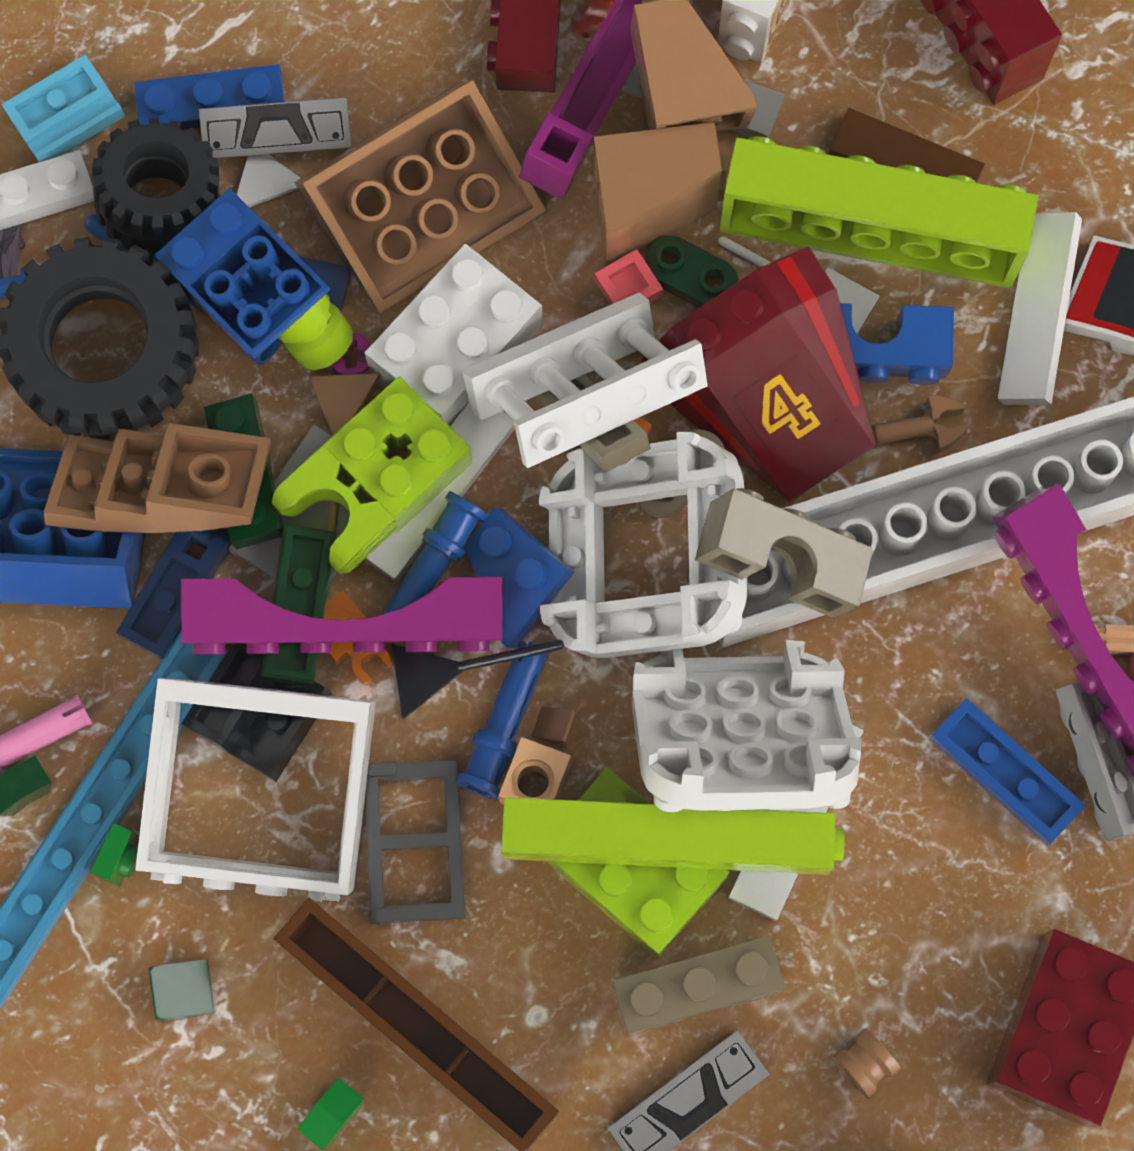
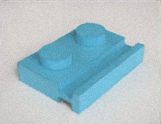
[1,54,125,162]

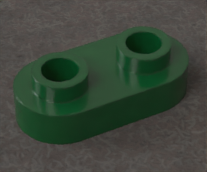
[645,236,739,308]

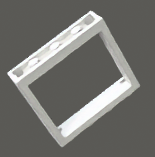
[135,677,376,902]

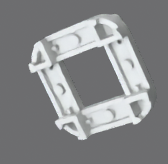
[539,432,747,658]

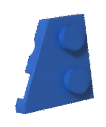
[464,507,574,649]

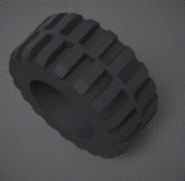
[0,237,199,440]

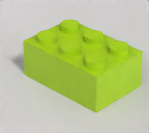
[545,767,730,959]

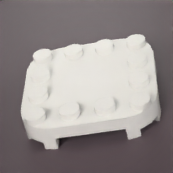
[632,640,862,812]

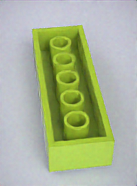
[719,136,1039,288]

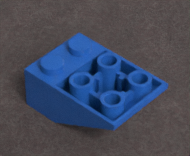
[154,188,330,359]

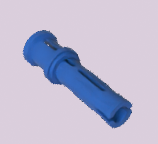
[381,491,488,643]
[455,641,549,800]

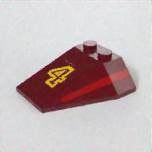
[641,246,876,502]

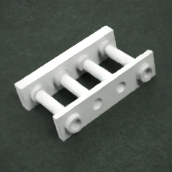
[462,292,708,468]

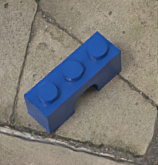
[840,303,954,385]

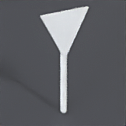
[237,154,300,208]

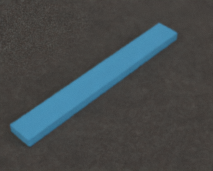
[0,631,228,1009]

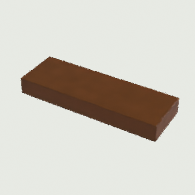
[828,108,985,183]

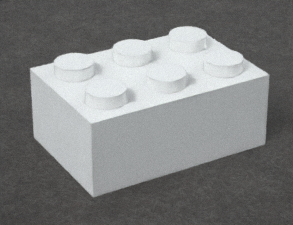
[365,243,543,426]

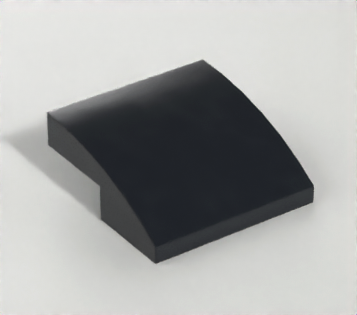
[181,643,332,782]

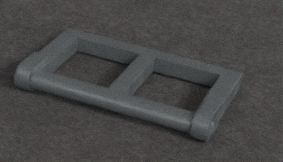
[365,760,465,925]

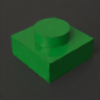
[90,823,139,886]

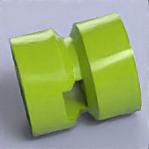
[278,294,353,370]

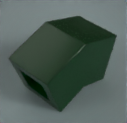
[0,756,52,816]

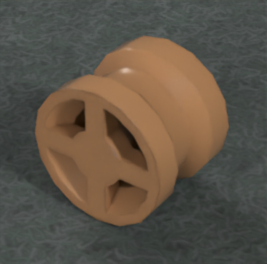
[832,1028,901,1099]

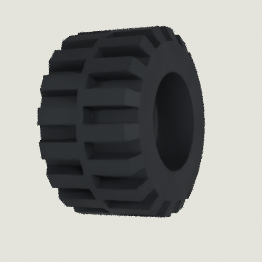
[92,118,220,257]

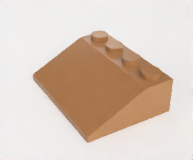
[294,80,546,313]

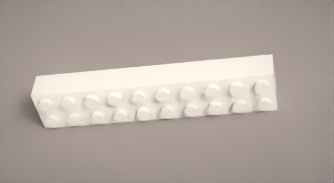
[688,397,1134,648]

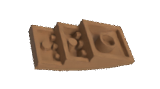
[44,423,271,533]

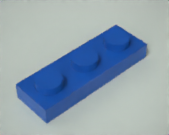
[134,64,285,130]
[929,698,1086,846]

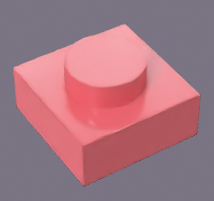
[594,249,663,305]

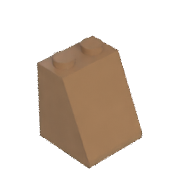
[630,0,757,133]
[593,122,729,266]

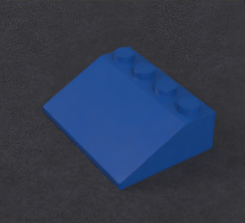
[0,448,145,609]

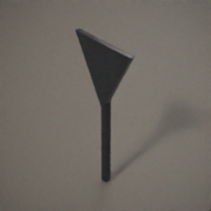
[391,640,564,719]

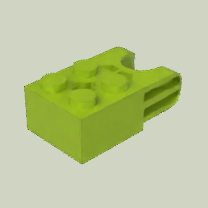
[272,375,472,574]

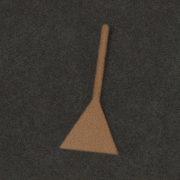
[309,373,381,536]

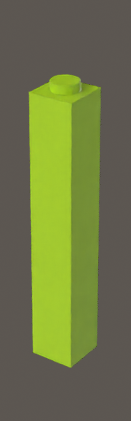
[501,797,845,875]

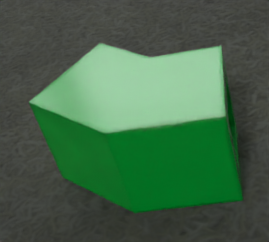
[297,1078,364,1151]

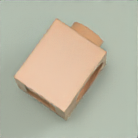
[499,737,571,805]

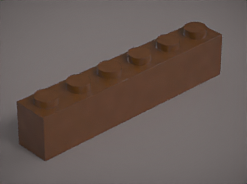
[273,897,559,1151]

